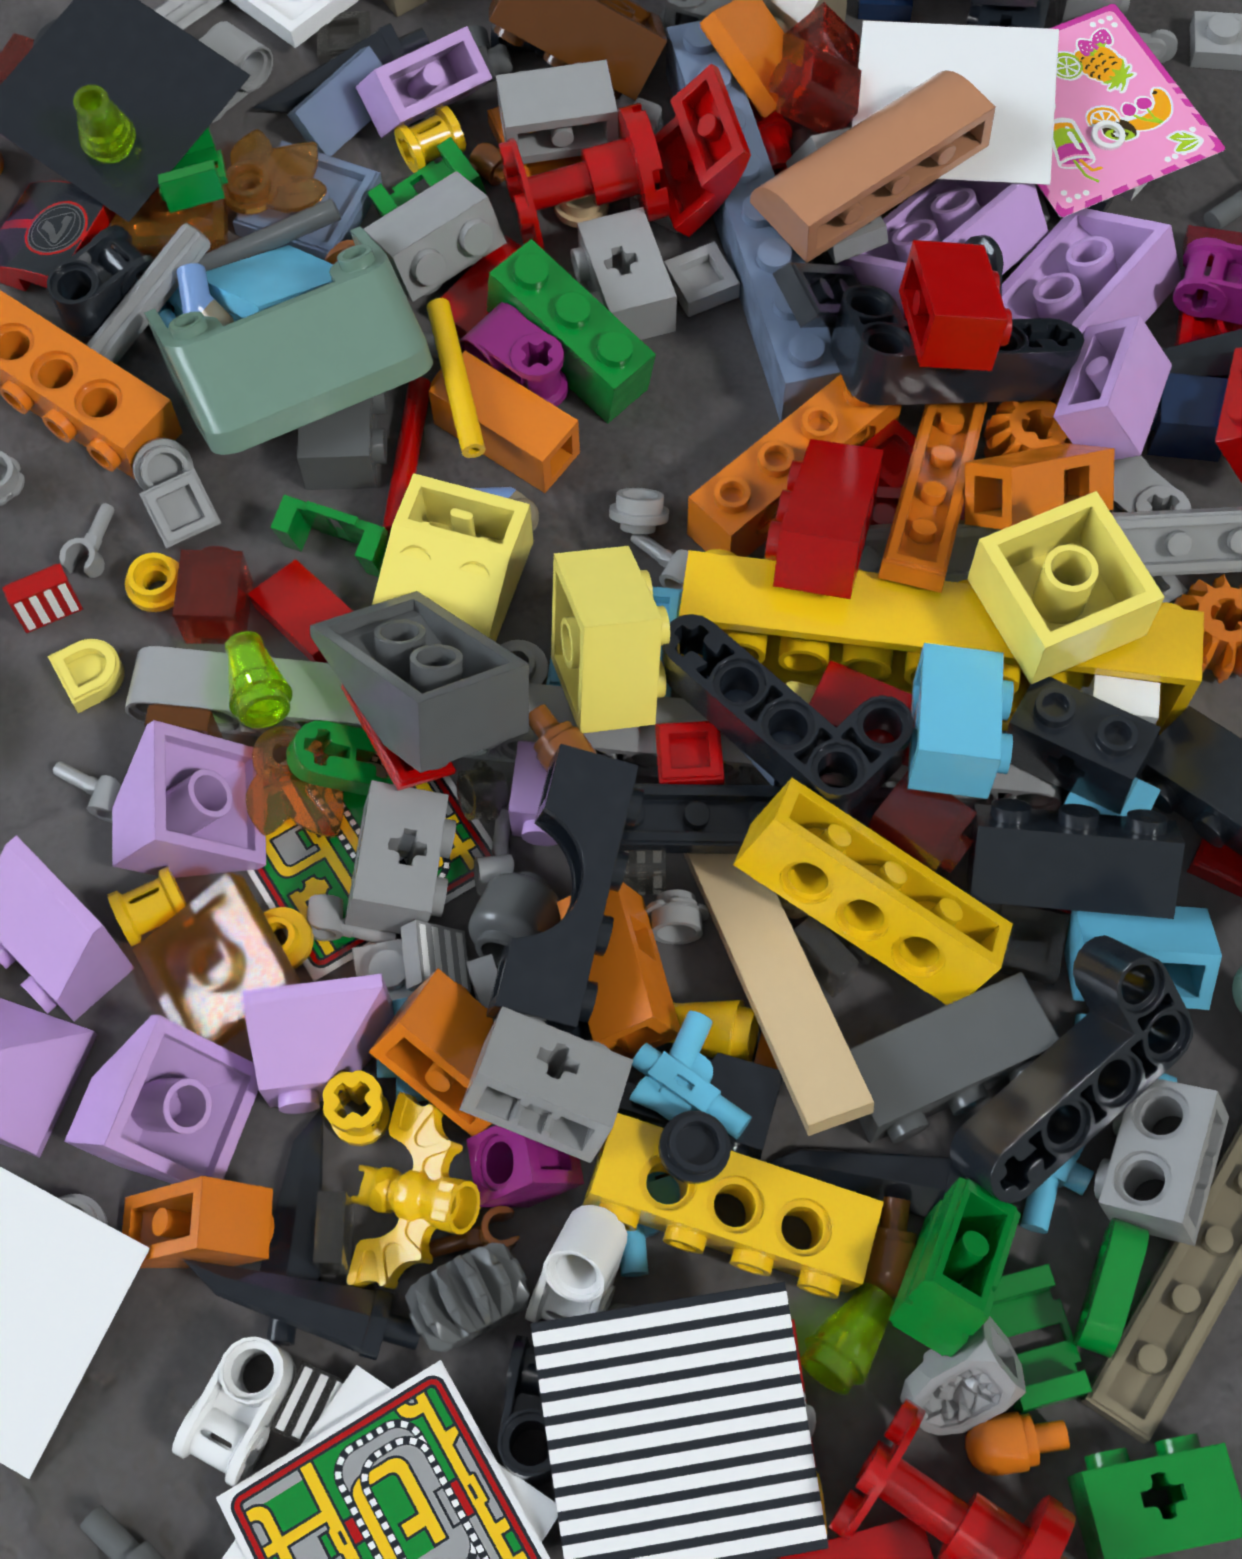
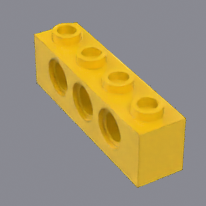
[733,777,1013,1005]
[583,1113,884,1299]

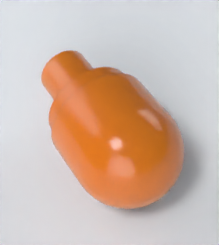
[965,1411,1070,1476]

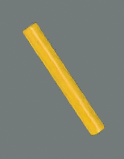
[427,298,486,458]

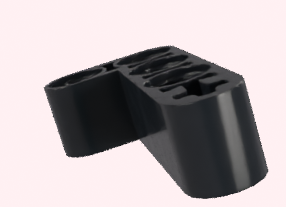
[830,285,1085,405]
[662,614,914,815]
[950,935,1194,1203]

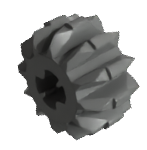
[405,1243,531,1352]

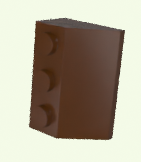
[489,0,667,101]

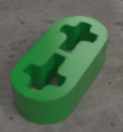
[286,720,393,796]
[1074,1218,1149,1358]

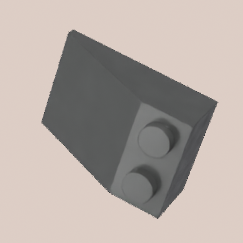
[310,591,529,773]

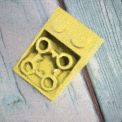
[372,473,534,642]

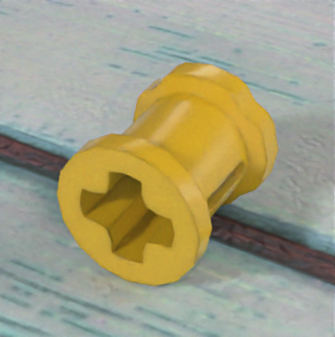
[394,106,466,173]
[107,866,193,947]
[322,1070,391,1146]

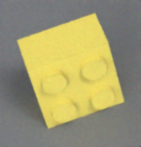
[967,491,1165,684]
[551,546,670,734]

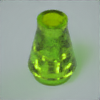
[73,85,136,163]
[225,631,293,728]
[801,1283,895,1395]

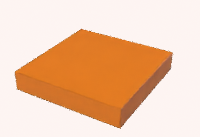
[699,0,817,118]

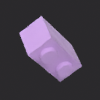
[355,26,492,138]
[1053,315,1172,460]

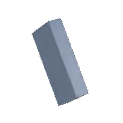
[287,46,383,156]

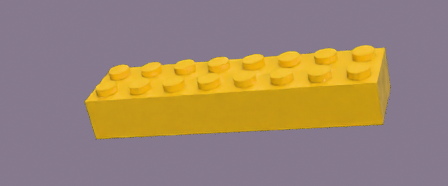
[679,549,1204,735]

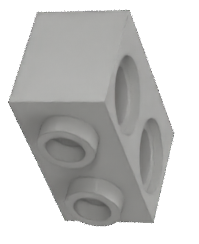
[1094,1079,1229,1246]

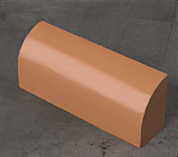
[750,70,996,263]

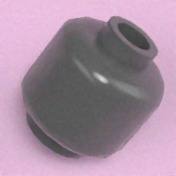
[468,872,561,969]

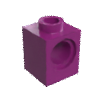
[466,1125,584,1208]

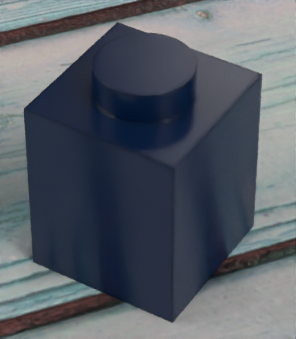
[1147,373,1228,462]

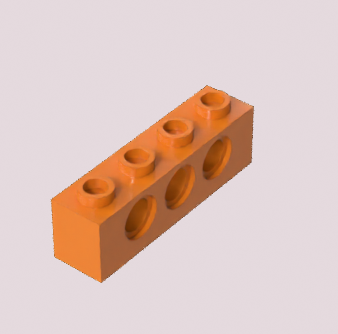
[0,290,183,479]
[687,374,902,557]

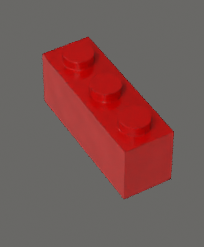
[765,438,884,599]

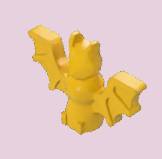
[346,1092,480,1289]

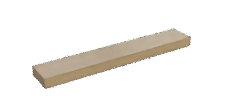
[683,782,874,1136]

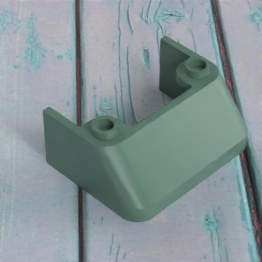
[144,226,433,455]

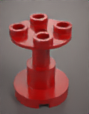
[498,103,670,250]
[828,1398,1076,1559]

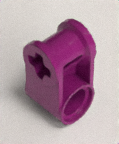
[1173,237,1242,325]
[459,302,568,407]

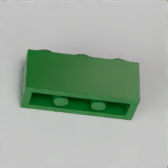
[486,239,656,424]

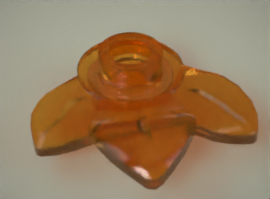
[223,129,327,215]
[245,726,344,838]

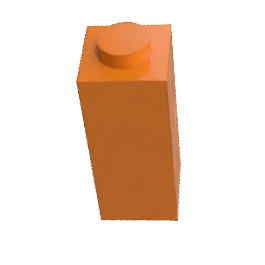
[429,351,580,493]
[965,443,1115,530]
[557,882,680,1059]

